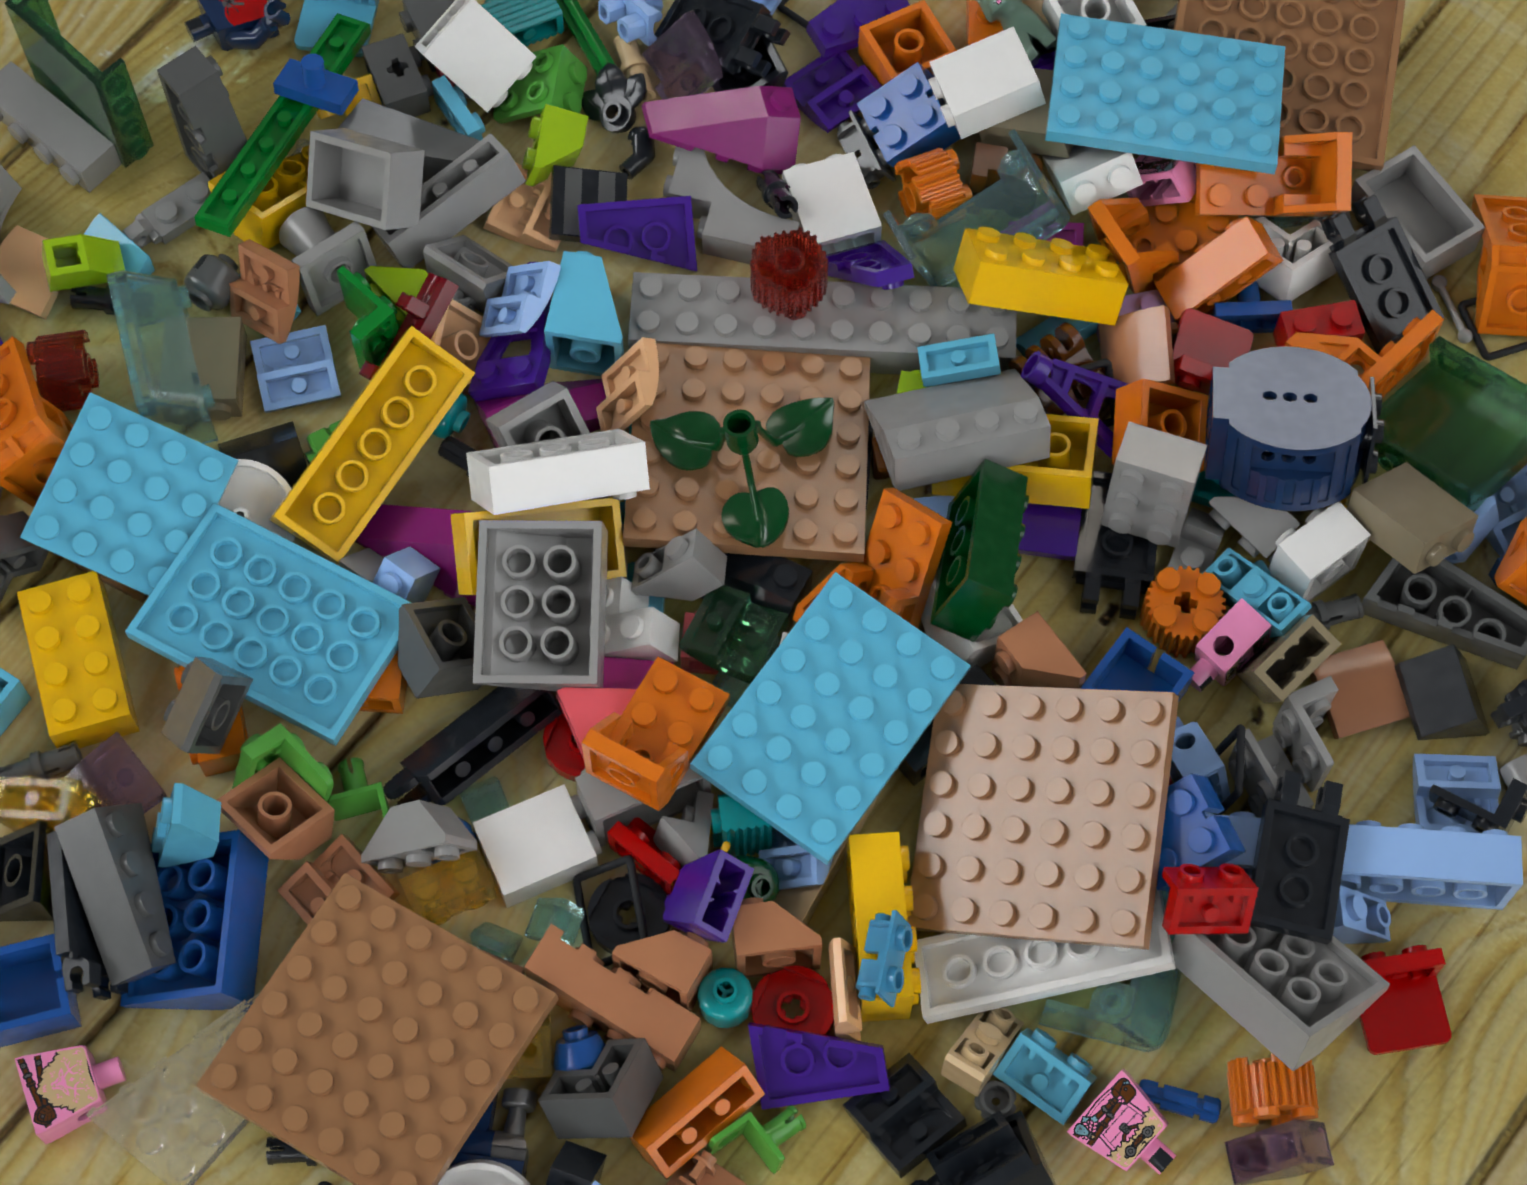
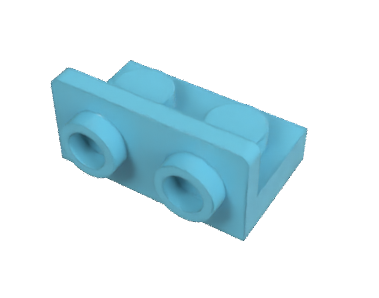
[992,1028,1097,1125]

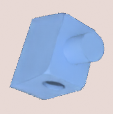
[1170,716,1230,803]

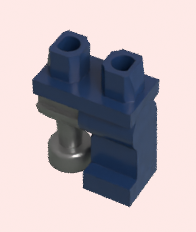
[449,1088,538,1179]

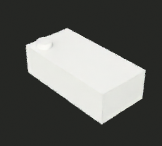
[466,429,650,515]

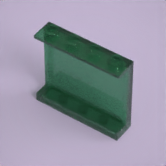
[4,0,154,168]
[1374,336,1527,512]

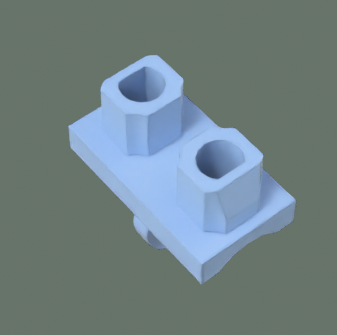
[598,0,663,47]

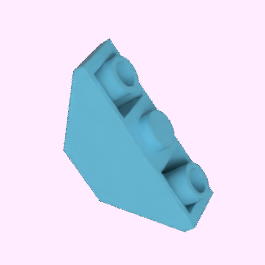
[1204,547,1312,638]
[151,783,221,868]

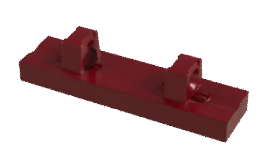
[359,272,459,380]

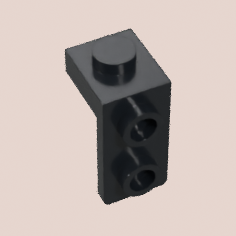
[1429,778,1527,833]

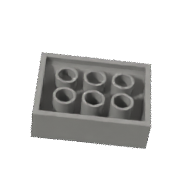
[864,369,1051,491]
[473,520,608,691]
[1171,926,1390,1071]

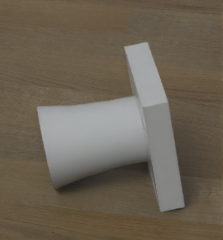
[279,207,377,316]

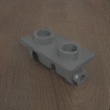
[837,110,896,189]

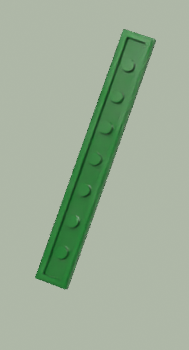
[194,13,371,237]

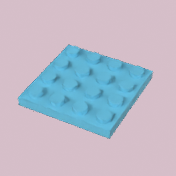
[20,392,239,596]

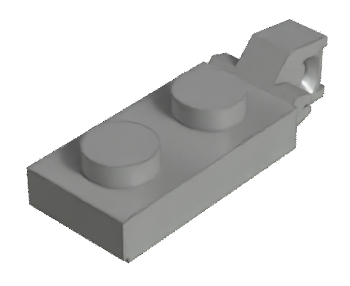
[122,172,211,248]

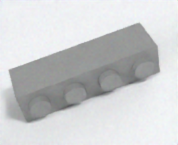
[0,61,121,193]
[372,133,526,268]

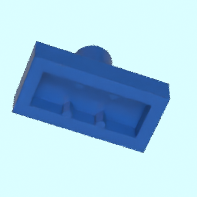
[273,54,359,116]
[1211,281,1293,333]

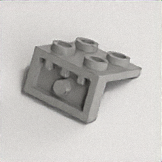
[1272,676,1339,792]
[1228,728,1314,818]

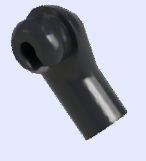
[619,126,655,180]

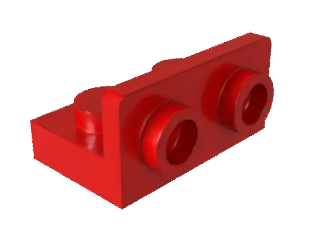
[607,817,681,896]
[1162,863,1259,935]

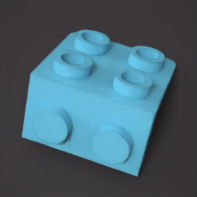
[294,0,379,57]

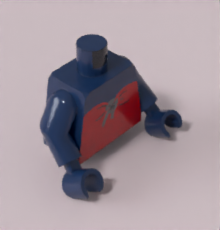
[184,0,291,51]

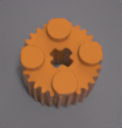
[894,148,974,234]
[1139,566,1226,658]
[1227,1054,1319,1128]

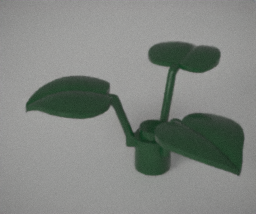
[650,397,834,548]

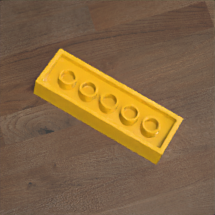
[269,326,475,564]

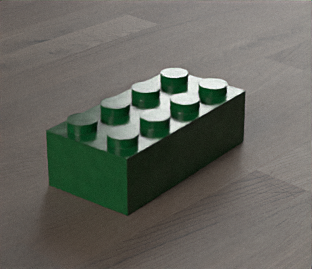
[930,459,1029,642]

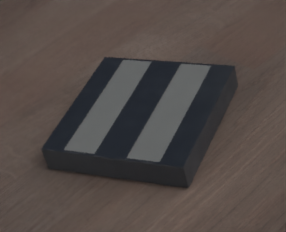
[549,165,628,242]

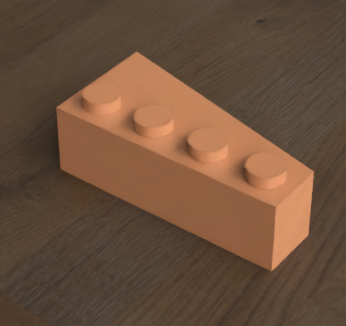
[524,924,701,1072]

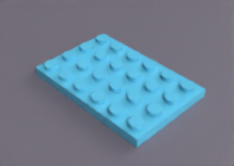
[1045,13,1285,174]
[125,503,411,746]
[690,572,971,865]

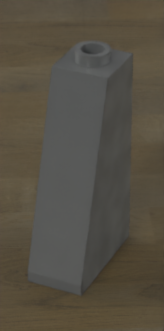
[337,98,480,184]

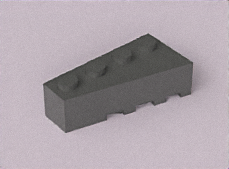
[157,46,247,180]
[1362,558,1527,670]
[54,803,176,986]

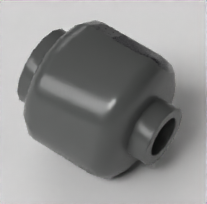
[184,254,240,312]

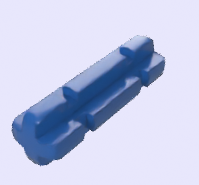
[1139,1079,1221,1124]

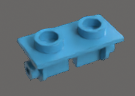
[856,910,913,1007]

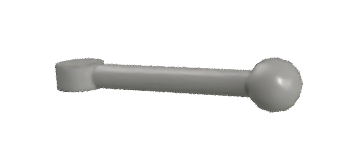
[1431,275,1473,344]

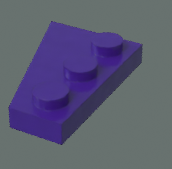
[806,0,910,58]
[577,196,697,272]
[748,1022,890,1110]

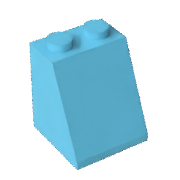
[544,251,624,377]

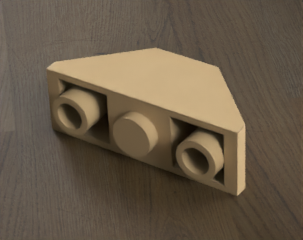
[941,1007,1024,1097]

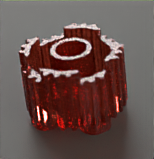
[750,227,829,320]
[26,330,100,412]

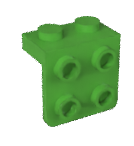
[493,44,588,124]
[232,723,334,803]

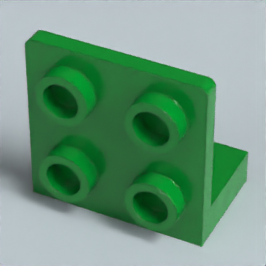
[336,265,400,370]

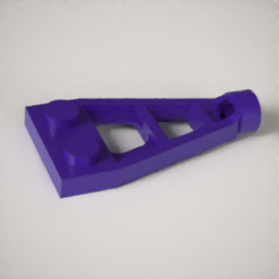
[468,262,551,402]
[1021,351,1128,459]

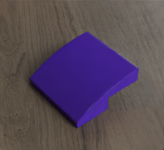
[783,51,882,133]
[1018,503,1082,561]

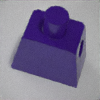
[663,849,754,943]

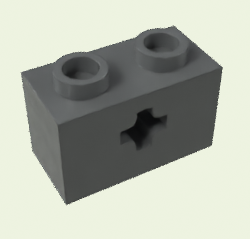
[361,33,434,117]

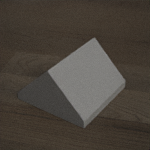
[423,235,513,314]

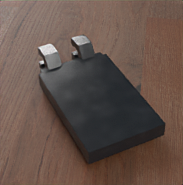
[654,0,791,78]
[1320,195,1445,354]
[1072,470,1157,620]
[1250,770,1350,945]
[47,831,128,1001]

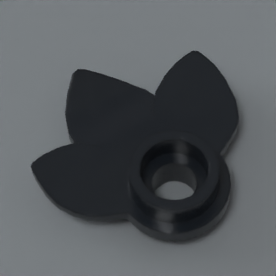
[582,63,646,133]

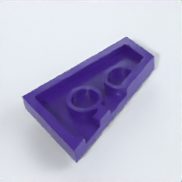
[812,240,915,290]

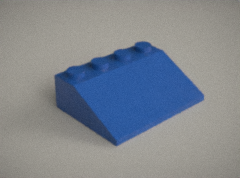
[120,829,269,1010]

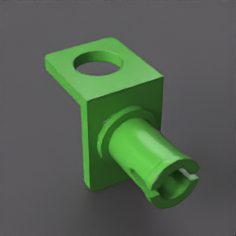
[328,757,390,821]
[706,1105,806,1174]

